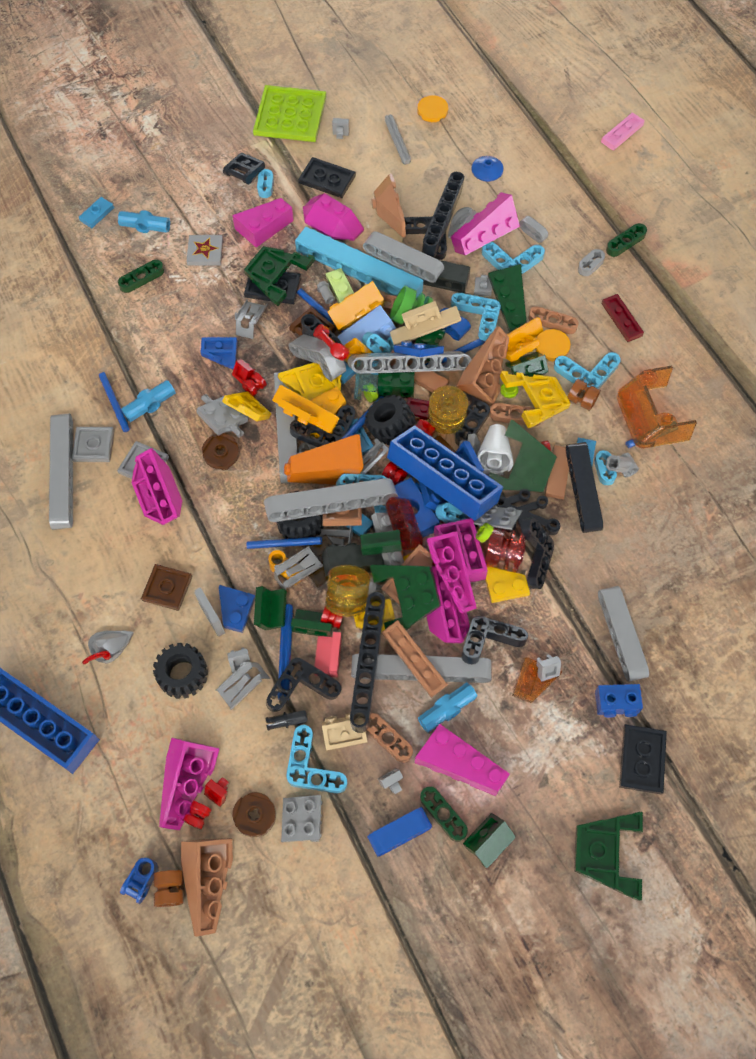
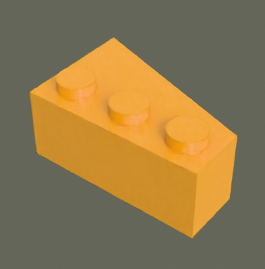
[328,281,384,332]

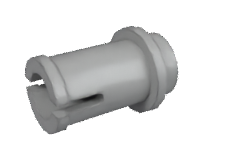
[317,281,335,304]

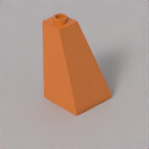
[284,434,363,485]

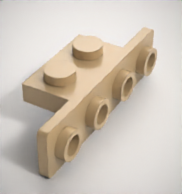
[390,301,461,345]

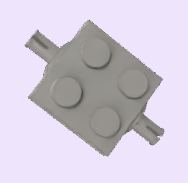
[197,394,248,438]

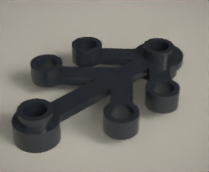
[496,489,561,540]

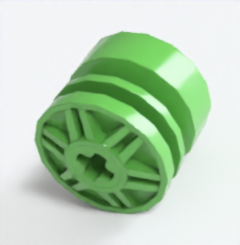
[390,285,433,325]

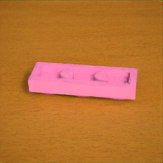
[601,112,645,151]

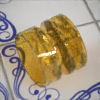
[427,386,468,434]
[325,565,370,617]

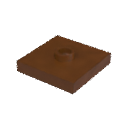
[141,564,192,611]

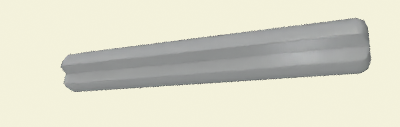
[385,114,411,165]

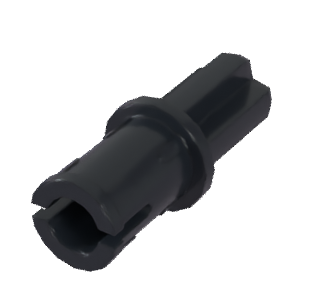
[265,710,308,731]

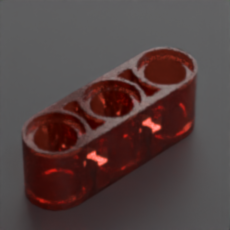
[386,497,423,550]

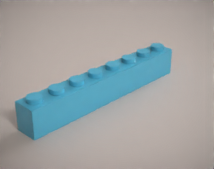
[295,227,423,298]

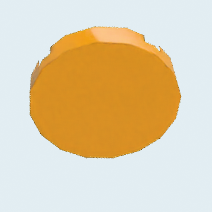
[417,95,448,122]
[535,329,571,362]

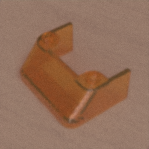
[617,365,697,448]

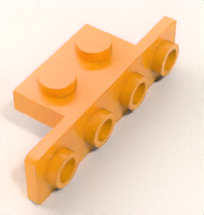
[505,317,543,362]
[272,385,339,433]

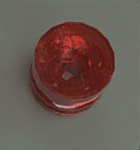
[485,527,526,573]

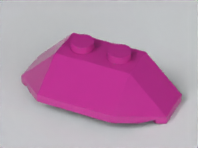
[303,193,364,241]
[131,448,183,525]
[427,566,470,644]

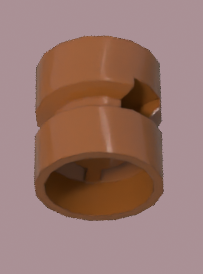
[567,379,601,411]
[154,870,184,907]

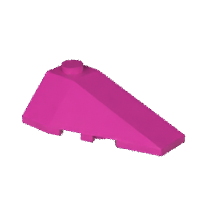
[159,737,219,830]

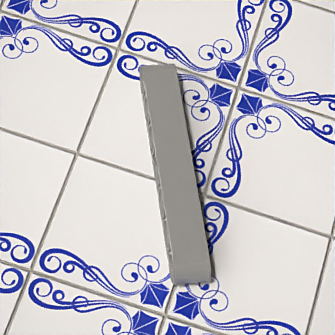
[347,351,471,374]
[274,372,298,484]
[49,413,73,530]
[264,478,398,522]
[351,654,492,683]

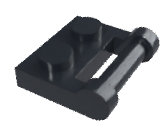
[223,152,265,185]

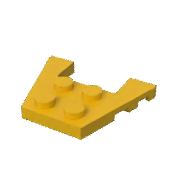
[500,371,571,428]

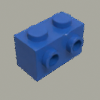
[595,684,643,718]

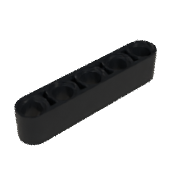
[566,442,603,533]

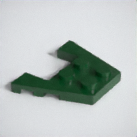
[244,246,315,306]
[488,420,557,492]
[370,565,442,631]
[574,812,643,901]

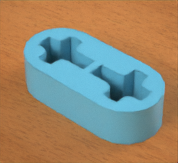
[257,169,274,198]
[362,332,391,353]
[594,450,617,486]
[436,503,469,523]

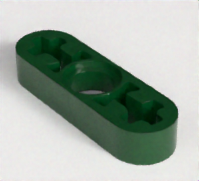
[606,223,647,257]
[118,260,164,293]
[420,787,468,842]

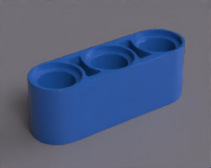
[367,807,433,857]

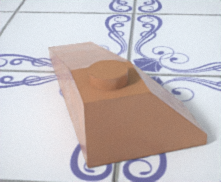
[181,838,233,937]

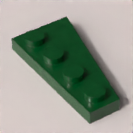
[488,264,527,333]

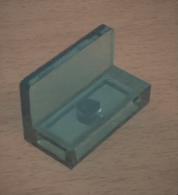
[354,360,378,400]

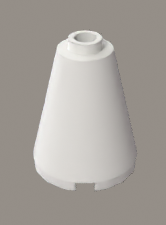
[477,424,513,475]

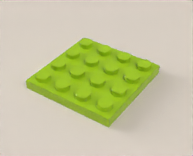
[253,85,326,142]

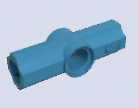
[118,210,170,233]
[121,380,176,422]
[418,682,478,733]

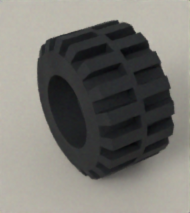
[365,395,416,445]
[276,491,324,539]
[153,643,208,699]

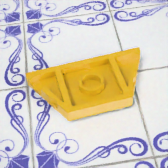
[277,363,342,400]

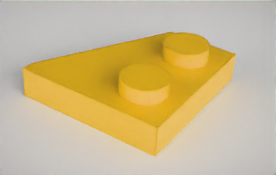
[222,391,272,422]
[485,566,530,603]

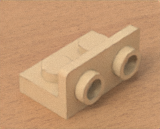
[321,713,367,751]

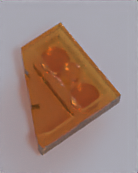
[512,657,562,703]

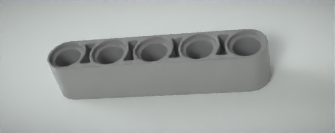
[363,231,444,283]
[598,586,649,682]

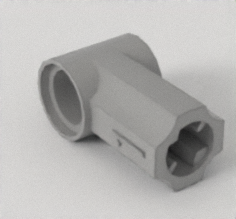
[606,453,639,478]

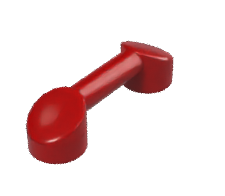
[313,324,349,361]

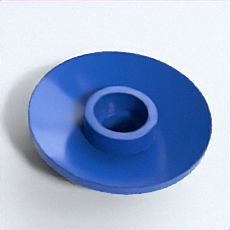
[471,156,504,182]

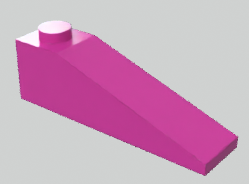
[427,531,477,613]

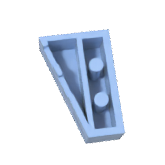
[337,305,396,345]

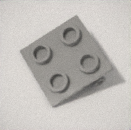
[474,505,522,530]
[281,795,322,842]

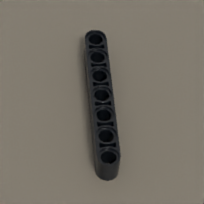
[422,171,465,258]
[350,592,385,733]

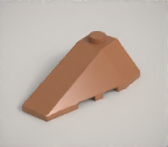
[371,174,406,237]
[457,326,509,406]

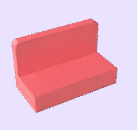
[314,632,342,677]

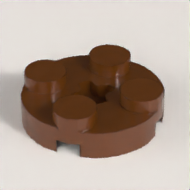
[202,433,240,471]
[232,792,276,837]

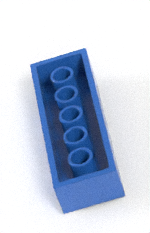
[387,425,503,521]
[0,668,100,774]

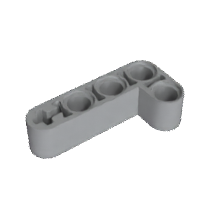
[288,334,346,381]

